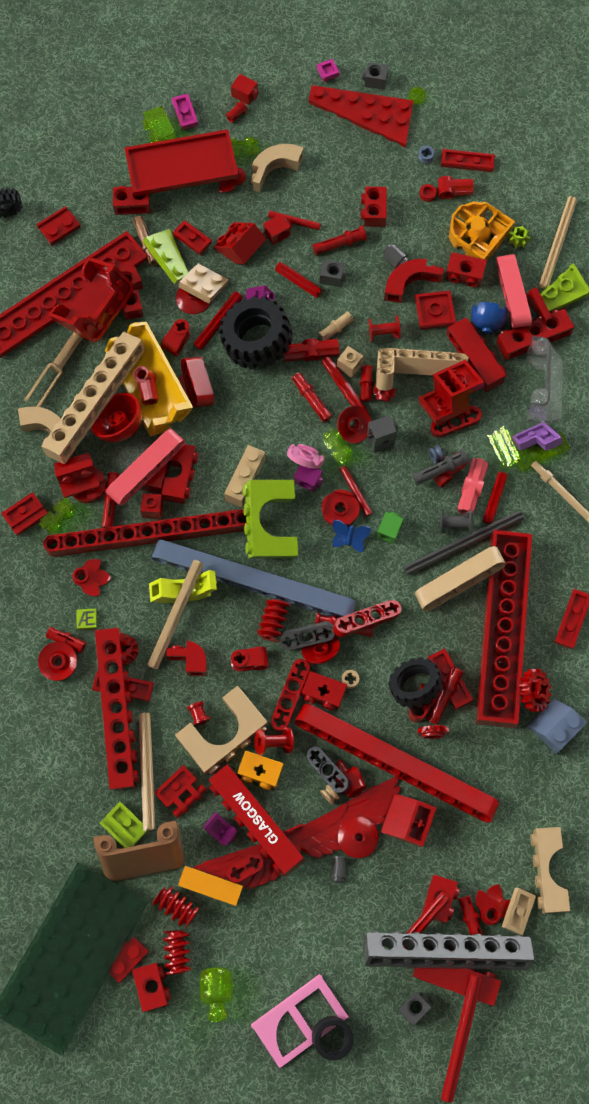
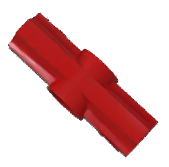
[284,338,340,362]

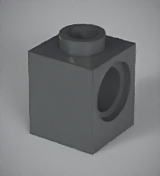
[362,62,389,90]
[320,259,347,287]
[397,992,431,1026]

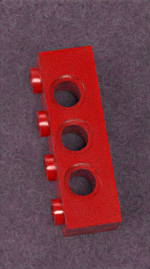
[496,309,574,361]

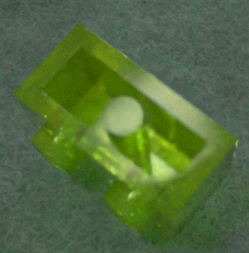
[142,105,176,143]

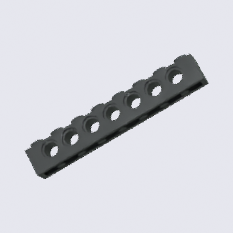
[363,931,534,970]

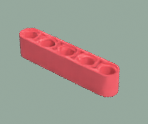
[496,254,532,328]
[106,428,185,506]

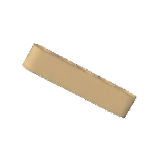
[415,546,506,612]

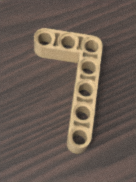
[376,348,469,391]

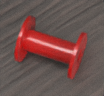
[368,315,401,343]
[254,727,294,755]

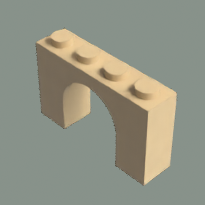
[175,686,268,775]

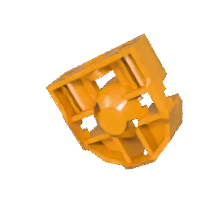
[449,202,515,261]

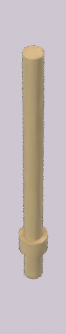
[531,461,589,523]

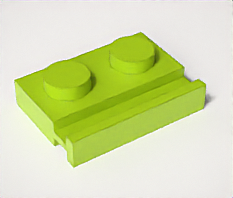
[99,802,148,848]

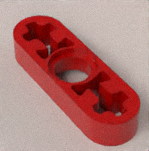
[430,406,482,438]

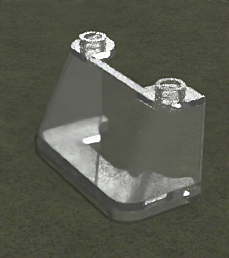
[524,336,564,424]

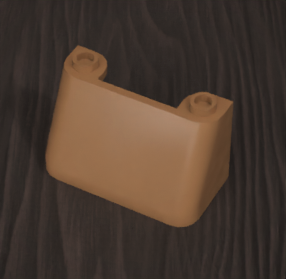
[93,821,185,881]

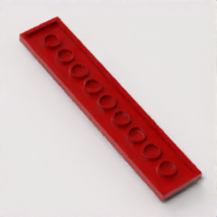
[0,231,148,358]

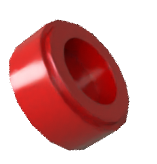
[419,184,437,202]

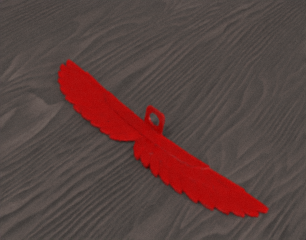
[181,777,400,890]

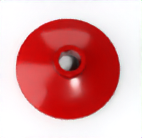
[176,288,211,314]
[337,406,371,443]
[302,634,340,664]
[38,642,77,681]
[338,817,378,858]

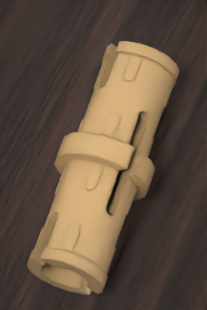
[318,311,354,340]

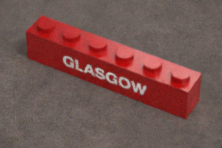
[208,764,305,877]

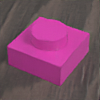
[317,59,339,82]

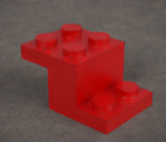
[418,359,485,425]

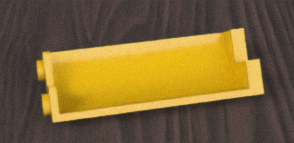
[105,322,193,436]

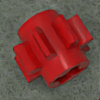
[373,385,396,402]

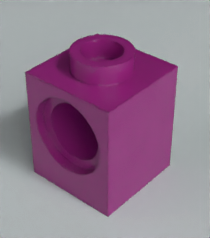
[294,465,324,492]

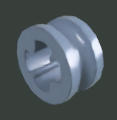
[418,146,434,164]
[428,445,444,464]

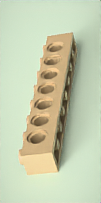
[41,332,145,464]

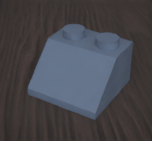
[527,699,587,754]

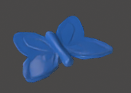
[332,520,371,552]

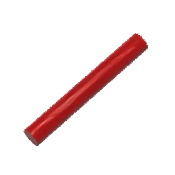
[268,211,321,230]
[339,466,373,517]

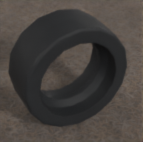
[312,1016,354,1061]

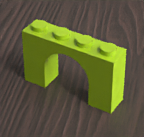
[242,480,298,559]

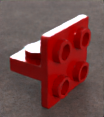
[54,453,100,498]

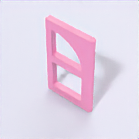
[251,974,348,1068]

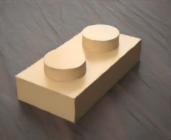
[502,888,536,935]

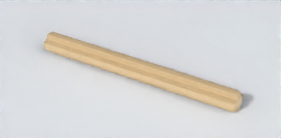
[539,196,577,290]
[148,560,204,669]
[139,713,155,831]

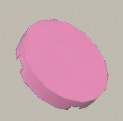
[287,444,324,469]

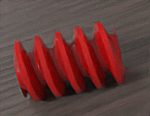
[257,599,290,642]
[152,886,199,929]
[163,930,191,975]

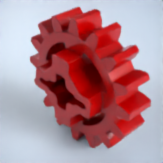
[519,669,552,712]

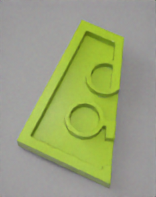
[142,229,188,284]
[541,263,589,313]

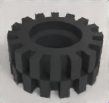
[0,187,23,218]

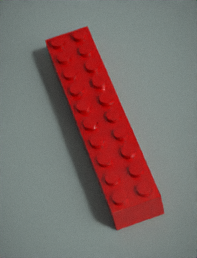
[475,530,532,729]

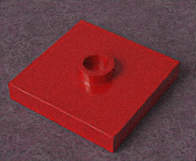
[414,290,456,330]

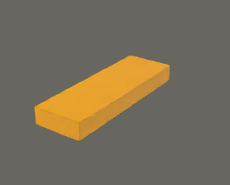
[178,866,243,906]

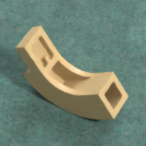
[251,144,303,192]
[18,407,63,441]

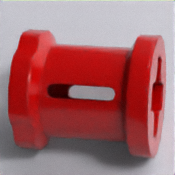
[187,701,210,727]

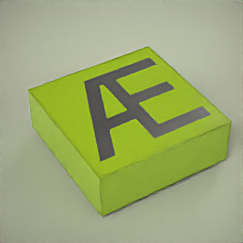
[76,609,97,630]

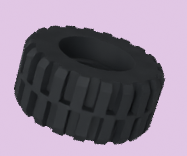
[219,296,293,370]

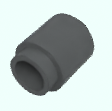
[383,244,410,268]

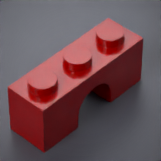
[161,444,199,504]

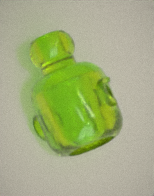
[199,967,234,1022]

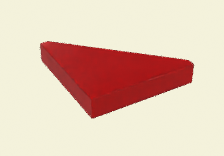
[526,287,552,321]

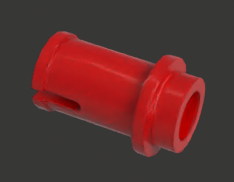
[225,101,248,123]

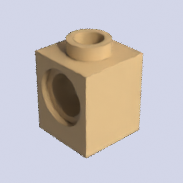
[337,346,363,378]

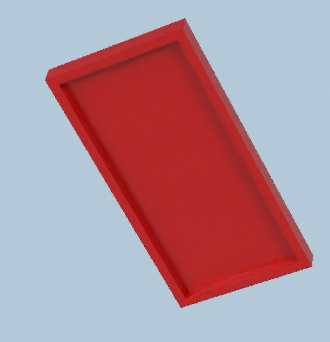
[124,129,239,196]

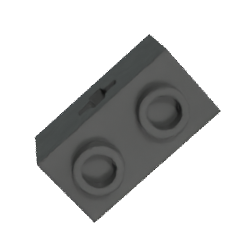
[367,415,398,452]

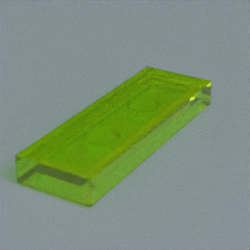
[512,432,571,473]

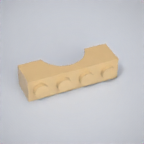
[530,827,570,914]

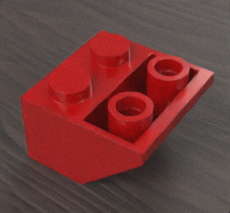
[214,222,266,264]
[381,794,436,847]

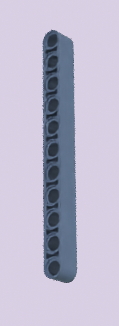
[152,540,357,618]

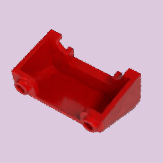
[48,257,133,342]

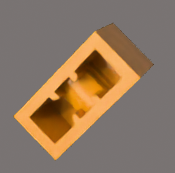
[237,750,284,790]

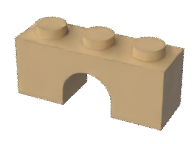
[224,445,266,508]

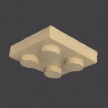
[179,264,229,304]

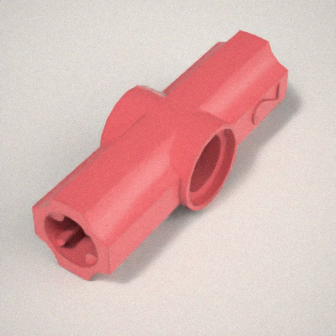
[457,458,488,516]

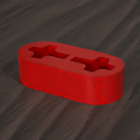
[227,854,264,883]

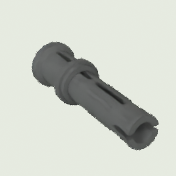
[412,448,470,486]

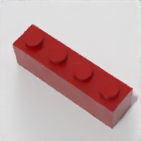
[446,317,506,393]
[412,949,501,1006]

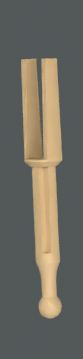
[24,332,83,407]

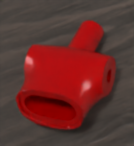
[335,760,367,798]

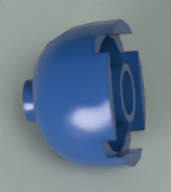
[471,302,509,334]

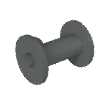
[440,509,473,534]

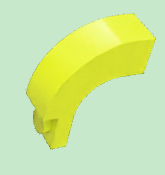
[149,570,217,603]

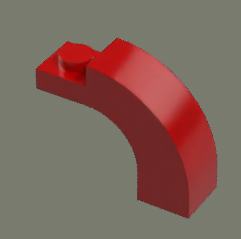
[384,259,444,303]

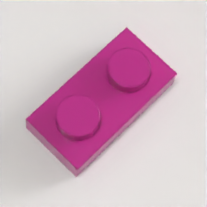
[171,94,198,130]

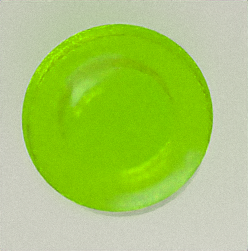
[408,87,426,104]

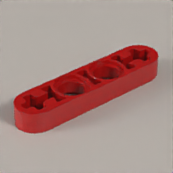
[333,600,402,637]
[271,659,310,732]

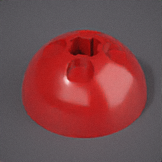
[90,393,142,443]

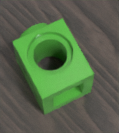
[377,512,403,544]

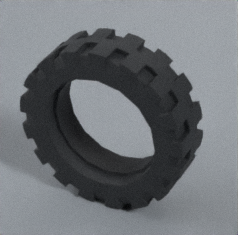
[388,657,443,708]

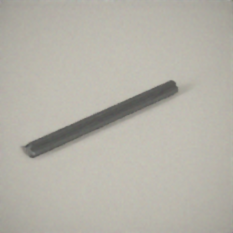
[403,511,524,575]

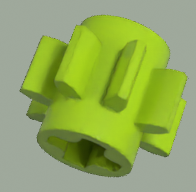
[508,225,531,249]

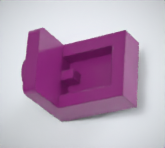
[246,285,275,300]
[202,812,238,846]

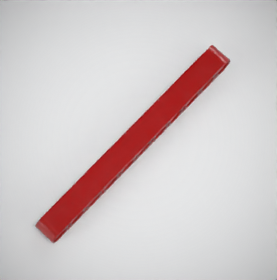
[43,509,247,557]
[295,704,499,823]

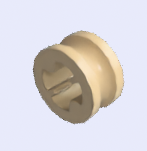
[342,670,359,689]
[320,784,340,805]

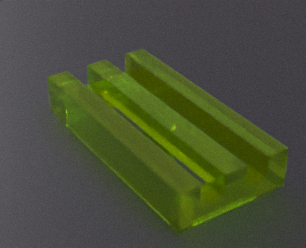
[488,427,520,469]

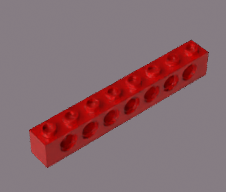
[95,628,139,790]

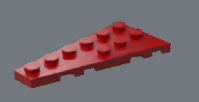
[309,85,414,148]

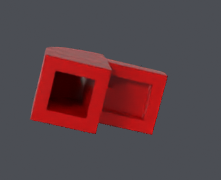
[166,641,207,676]

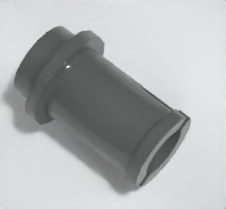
[331,856,347,883]

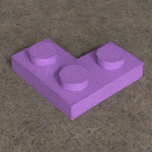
[511,422,563,451]

